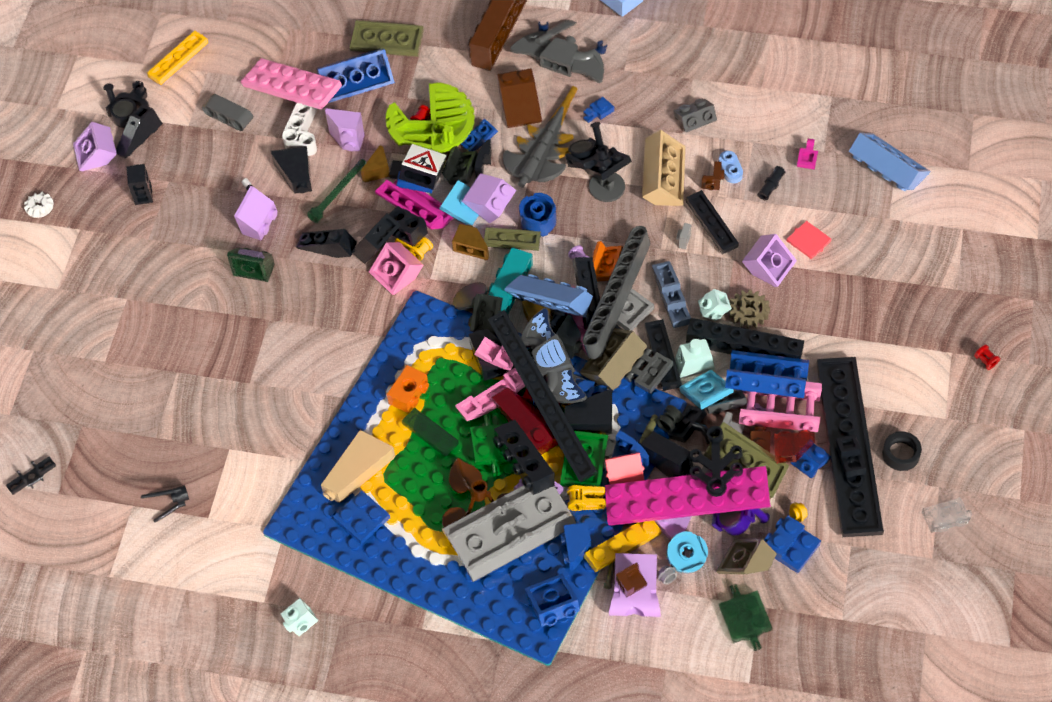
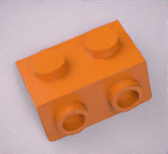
[593,241,623,282]

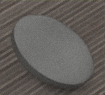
[589,173,625,202]
[453,282,488,310]

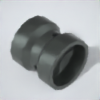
[656,405,683,433]

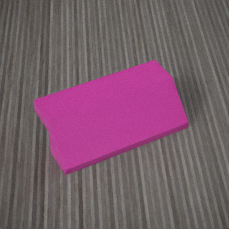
[375,180,454,229]

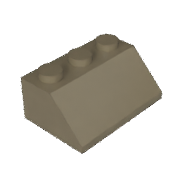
[579,328,647,390]

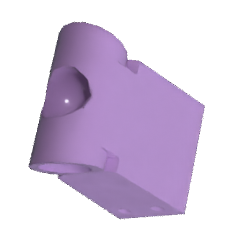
[609,553,661,617]

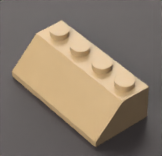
[642,130,686,206]

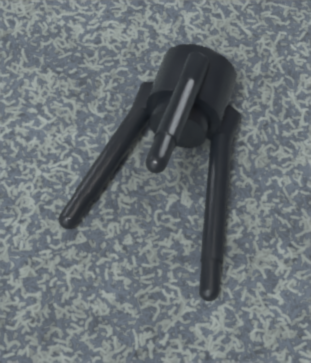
[141,485,189,523]

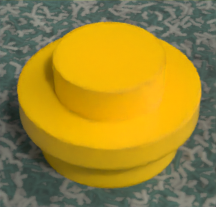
[789,502,807,522]

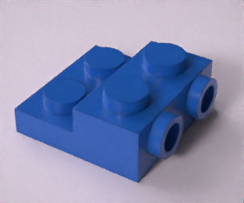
[764,515,821,574]
[525,573,580,626]

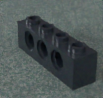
[493,420,555,495]

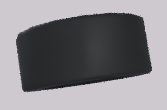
[882,431,922,471]

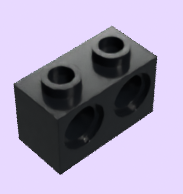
[126,164,153,205]
[389,206,428,247]

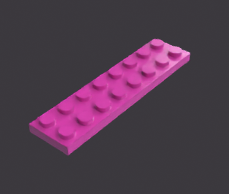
[605,466,771,526]

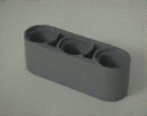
[202,94,253,131]

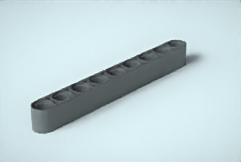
[583,226,651,359]

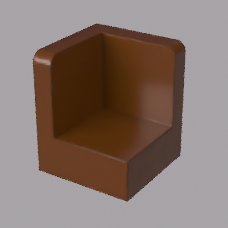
[616,562,647,597]

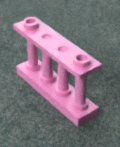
[739,382,822,432]

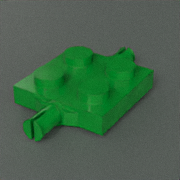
[470,414,506,476]

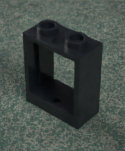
[352,213,401,264]

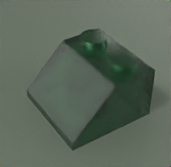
[227,248,275,282]

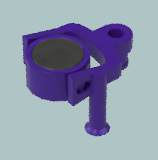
[712,508,770,536]

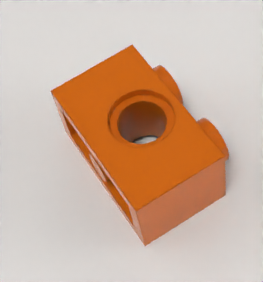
[387,365,429,414]

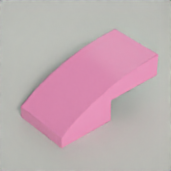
[474,337,513,371]

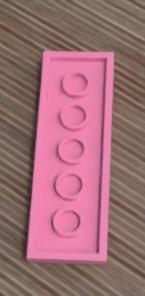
[241,58,342,110]

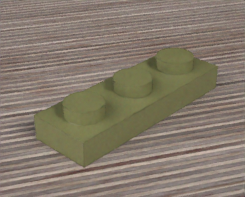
[484,227,541,251]

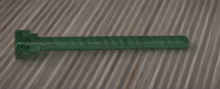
[307,159,366,223]

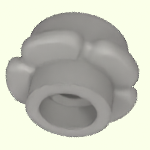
[658,566,677,585]

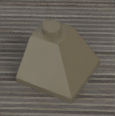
[716,539,777,574]

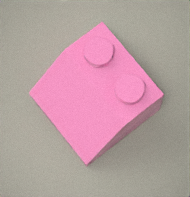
[369,242,423,295]

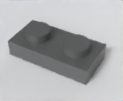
[706,390,747,414]

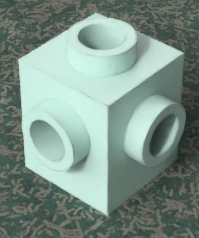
[698,289,732,321]
[281,598,318,636]

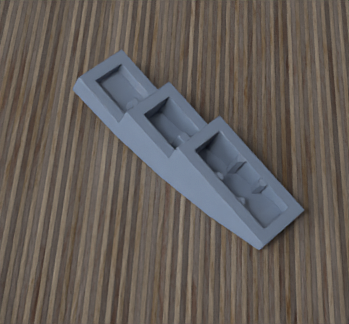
[652,261,691,328]

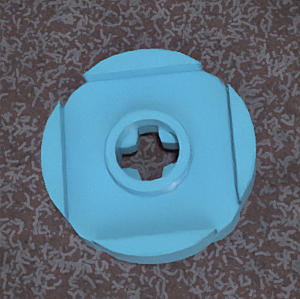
[666,531,708,573]

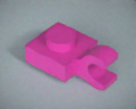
[797,138,818,170]

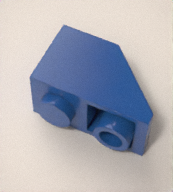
[560,522,591,571]

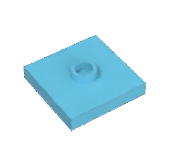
[440,180,479,226]
[679,370,734,410]

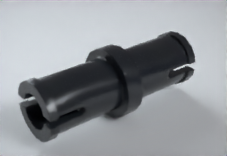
[758,166,786,201]

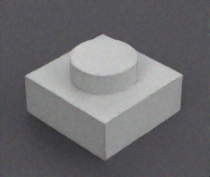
[676,223,692,250]

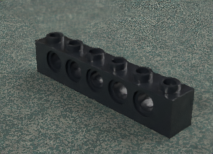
[686,318,805,359]

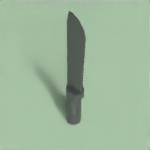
[535,20,577,45]

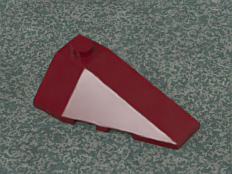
[491,387,558,455]

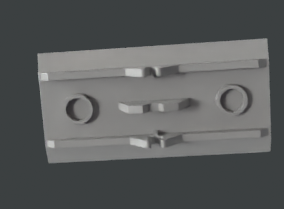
[442,485,576,582]

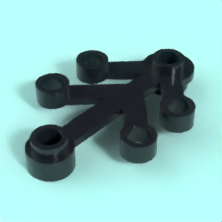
[689,426,743,497]

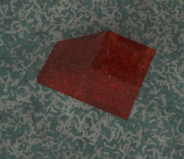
[774,430,815,463]

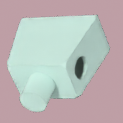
[675,339,715,378]

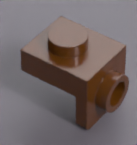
[701,161,725,190]
[750,426,771,452]

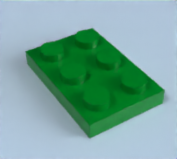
[560,431,608,487]

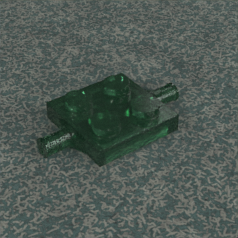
[719,584,773,651]

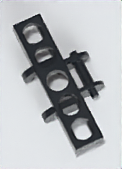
[6,456,56,495]

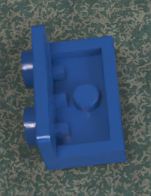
[781,434,831,478]

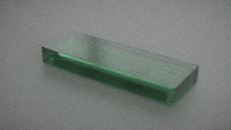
[402,408,459,457]

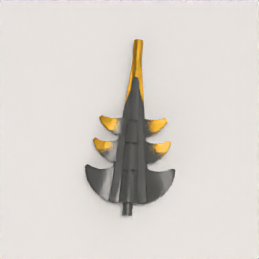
[503,86,578,187]

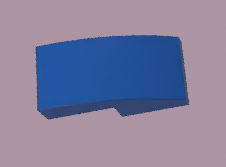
[461,119,498,152]
[616,430,649,468]

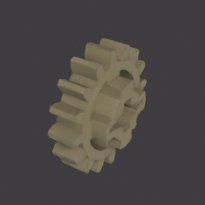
[729,289,770,329]

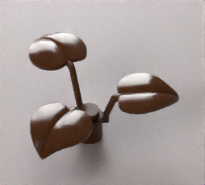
[442,458,508,535]

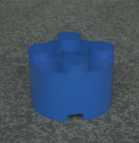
[519,193,557,237]

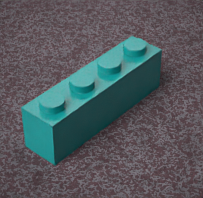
[488,247,533,314]

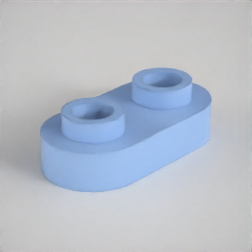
[719,151,743,183]

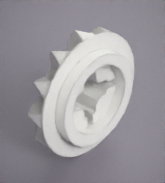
[24,192,54,218]

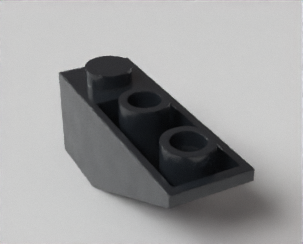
[116,104,163,159]
[296,229,357,258]

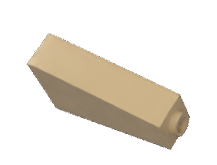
[321,430,395,503]

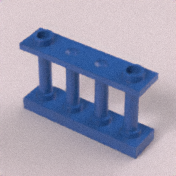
[725,350,810,398]

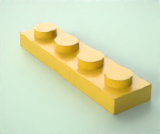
[147,31,208,85]
[584,521,662,572]

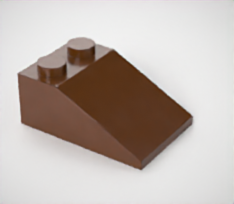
[497,68,542,128]

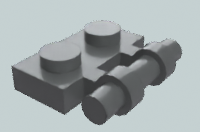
[624,348,673,394]

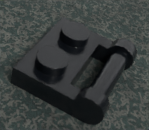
[585,147,632,180]

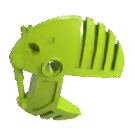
[386,83,475,153]

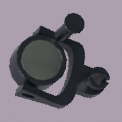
[103,81,150,128]
[565,122,612,170]

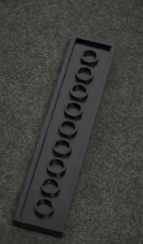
[816,357,884,538]

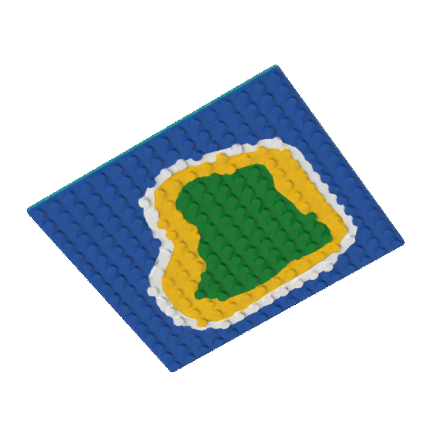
[263,291,687,666]

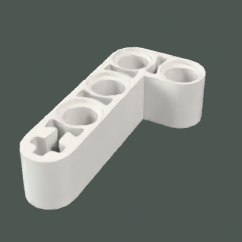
[282,103,317,156]

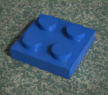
[333,490,390,545]

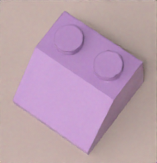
[325,108,365,152]
[73,122,116,171]
[462,173,516,224]
[234,186,277,241]
[742,234,797,287]

